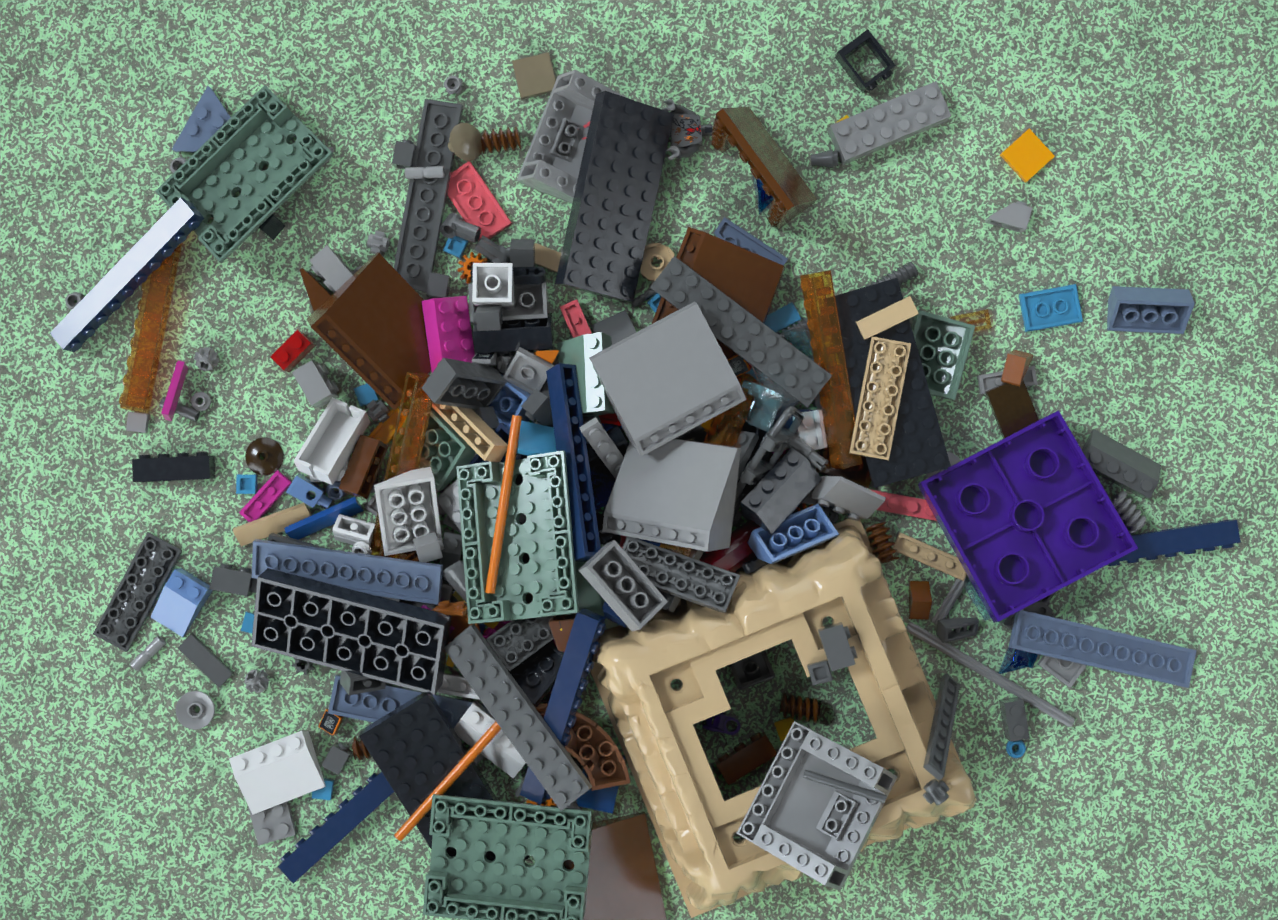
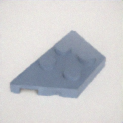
[172,86,231,153]

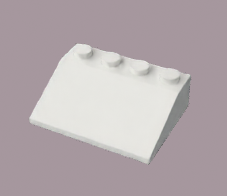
[374,467,442,556]
[229,731,326,815]

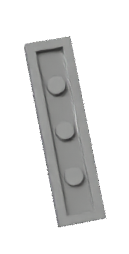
[579,417,624,479]

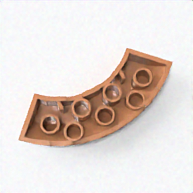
[534,703,630,791]

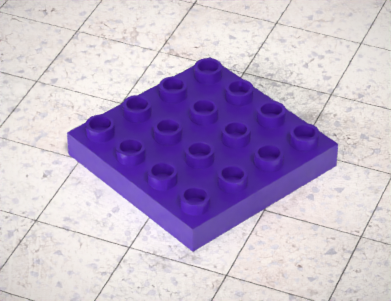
[918,410,1138,622]

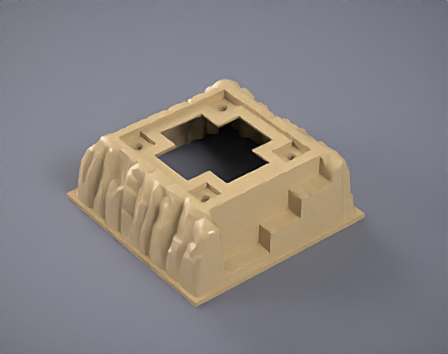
[591,518,976,918]

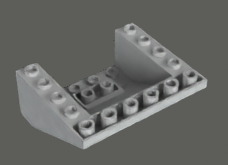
[516,70,627,204]
[589,302,747,456]
[602,438,741,552]
[737,721,897,891]

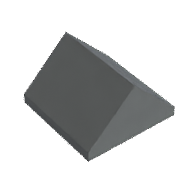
[729,650,776,691]

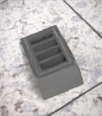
[936,618,979,643]

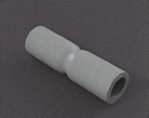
[405,166,445,179]
[130,636,166,671]

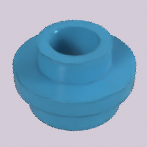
[1006,740,1026,758]

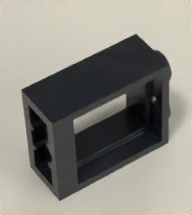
[835,29,896,93]

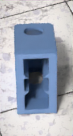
[286,473,332,509]

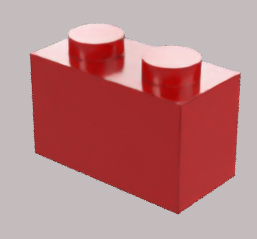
[270,330,316,372]

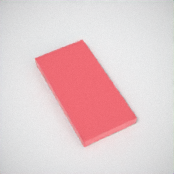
[447,161,512,241]

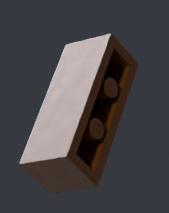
[339,435,389,500]
[715,732,777,785]

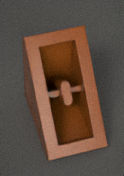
[1001,350,1033,387]
[909,581,932,620]

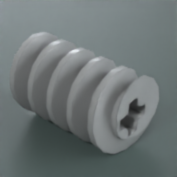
[1110,491,1147,534]

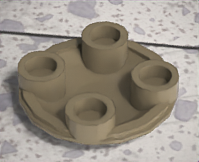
[448,123,482,162]

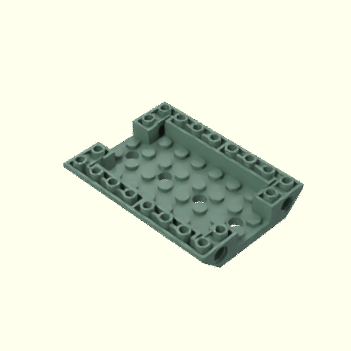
[155,85,334,263]
[456,450,579,624]
[423,794,593,920]

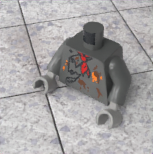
[662,99,713,160]

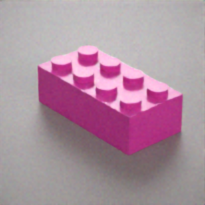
[422,296,475,373]

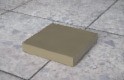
[512,52,556,99]

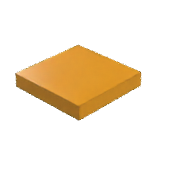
[1000,128,1055,183]

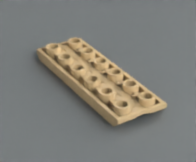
[849,336,911,460]

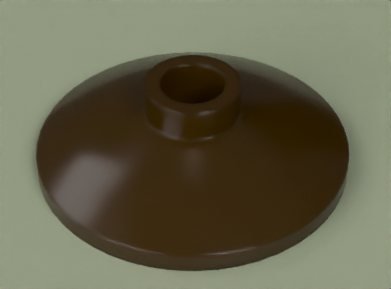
[245,437,284,475]

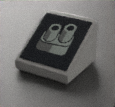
[472,352,497,366]

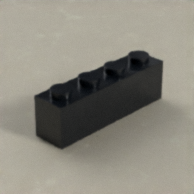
[132,452,215,483]

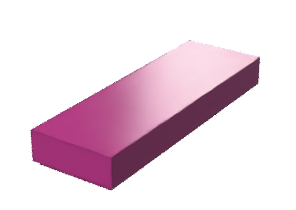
[161,361,188,421]
[239,470,292,522]

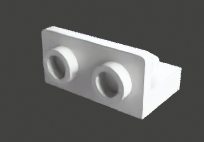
[793,409,828,450]

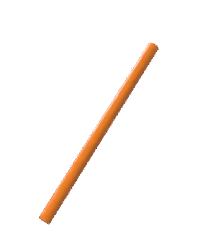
[485,415,522,594]
[394,721,501,841]

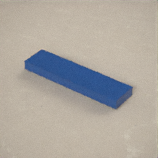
[284,497,364,540]

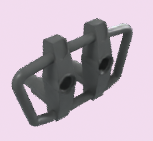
[735,406,828,505]

